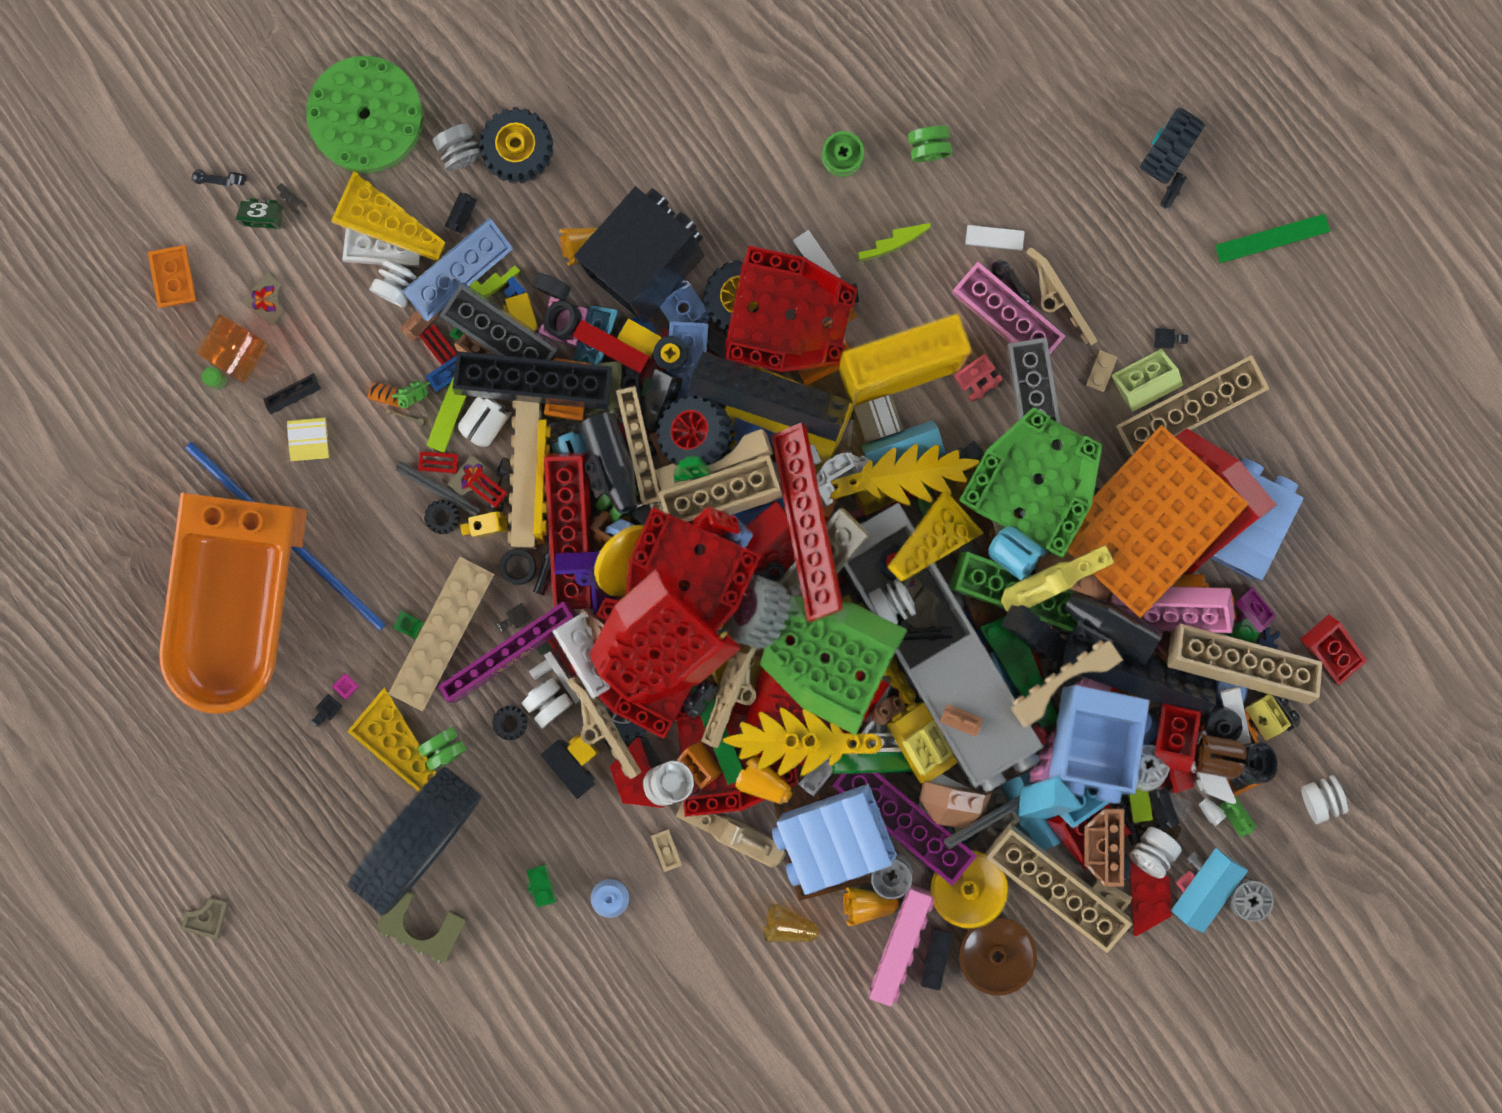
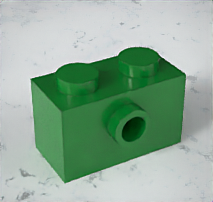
[526,864,557,908]

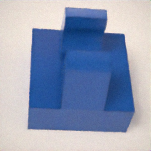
[504,276,527,298]

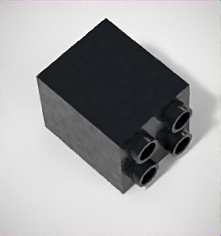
[574,186,705,324]

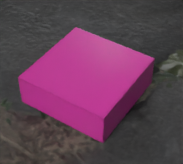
[332,673,360,700]

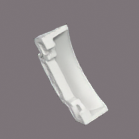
[817,453,869,508]

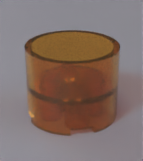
[195,314,269,384]

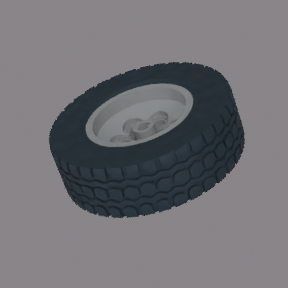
[347,767,482,916]

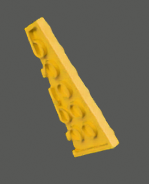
[332,171,446,261]
[533,420,551,545]
[888,491,983,581]
[347,687,437,792]

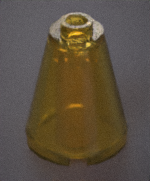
[763,904,819,942]

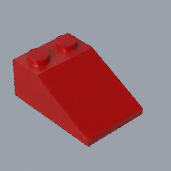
[1300,614,1367,686]
[1048,813,1096,870]

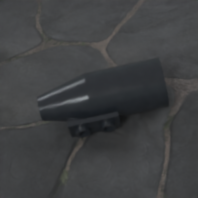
[579,413,637,513]
[1064,592,1164,665]

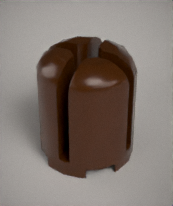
[1193,734,1247,779]

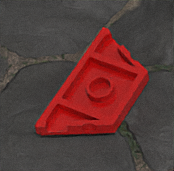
[609,737,665,808]
[1130,861,1172,936]

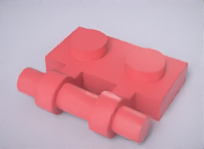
[953,353,1003,402]

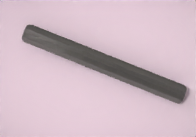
[396,462,481,516]
[944,795,1020,848]

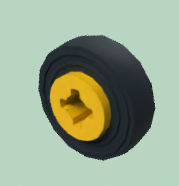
[653,336,688,371]

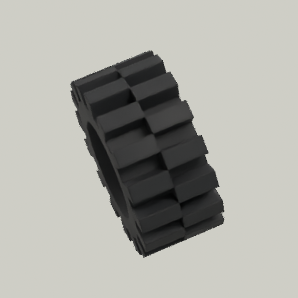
[424,499,460,535]
[492,706,528,740]

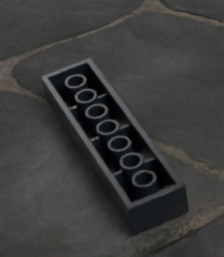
[452,351,613,410]
[688,352,850,442]
[1063,629,1216,720]

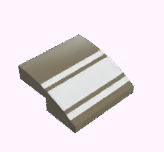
[854,394,904,443]

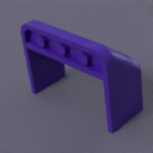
[555,552,618,616]

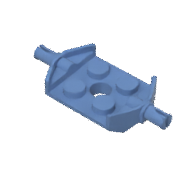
[660,281,710,343]

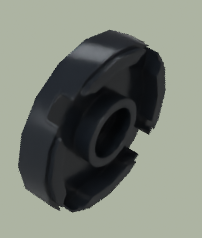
[1204,708,1243,740]

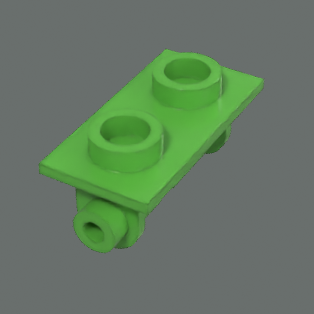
[392,380,430,409]
[1219,796,1257,837]

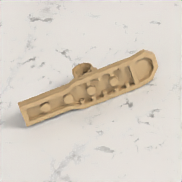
[1027,248,1098,346]
[702,642,757,748]
[568,676,642,779]
[676,802,786,867]

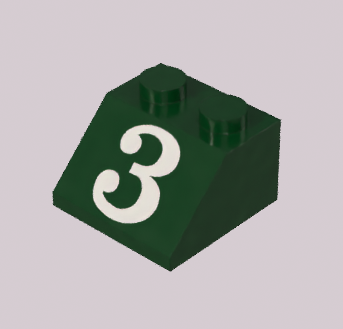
[236,198,283,229]

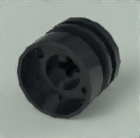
[1225,742,1278,786]

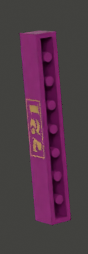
[438,602,578,703]

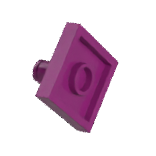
[1235,586,1276,633]

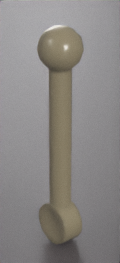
[386,407,424,426]

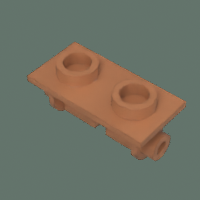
[400,310,439,342]
[940,704,983,737]

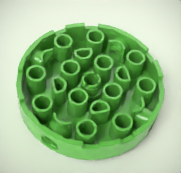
[307,56,424,174]

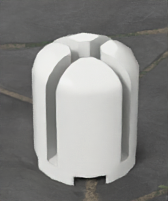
[458,397,512,447]

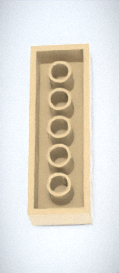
[658,455,783,525]

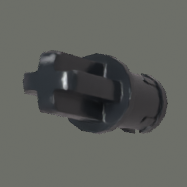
[1160,172,1187,210]

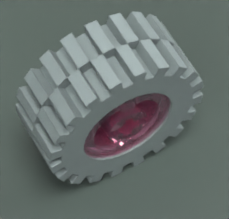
[724,575,790,649]

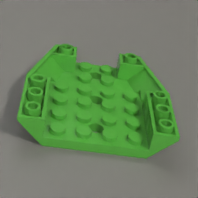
[959,407,1102,558]
[760,595,907,735]

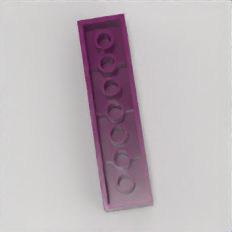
[832,773,977,886]

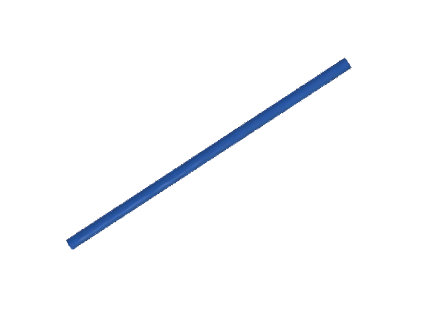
[185,442,386,631]

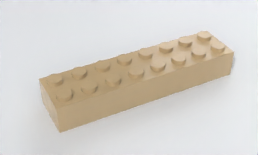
[1113,355,1270,459]
[508,401,542,549]
[388,556,494,711]
[1167,624,1322,705]
[986,823,1132,953]

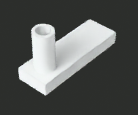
[529,650,581,704]

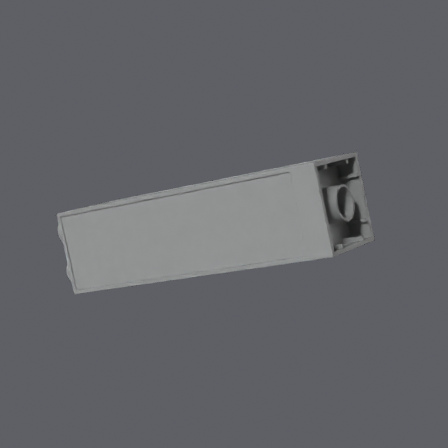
[842,503,1043,792]

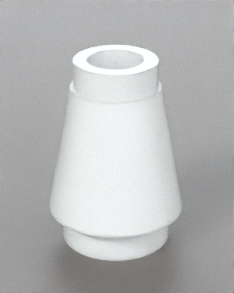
[1199,798,1227,827]

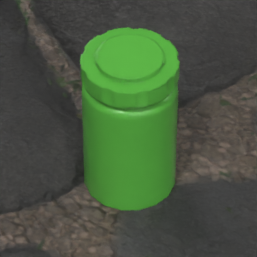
[202,367,227,390]

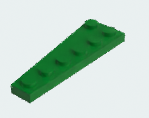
[979,616,1058,727]

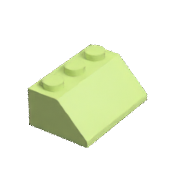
[1111,349,1183,412]

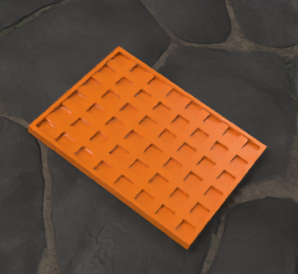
[1067,425,1249,618]

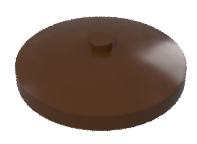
[959,917,1037,996]

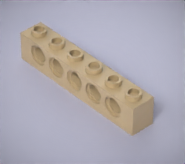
[616,387,661,505]

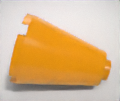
[559,228,598,266]
[736,755,792,804]
[843,887,898,926]

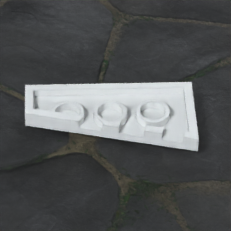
[342,228,421,268]
[553,612,610,699]

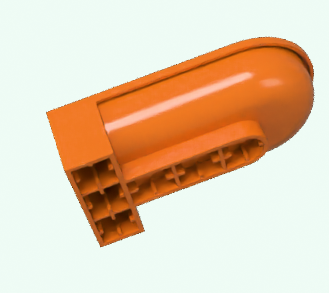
[159,493,307,714]

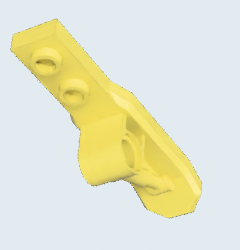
[1001,544,1114,611]

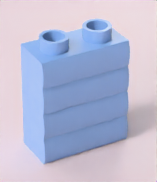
[1210,458,1303,582]
[1049,686,1149,803]
[772,784,897,894]

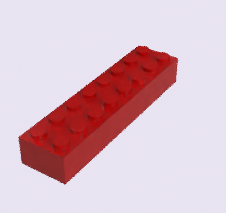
[544,453,593,609]

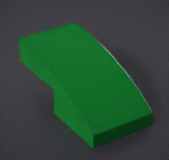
[392,611,425,640]

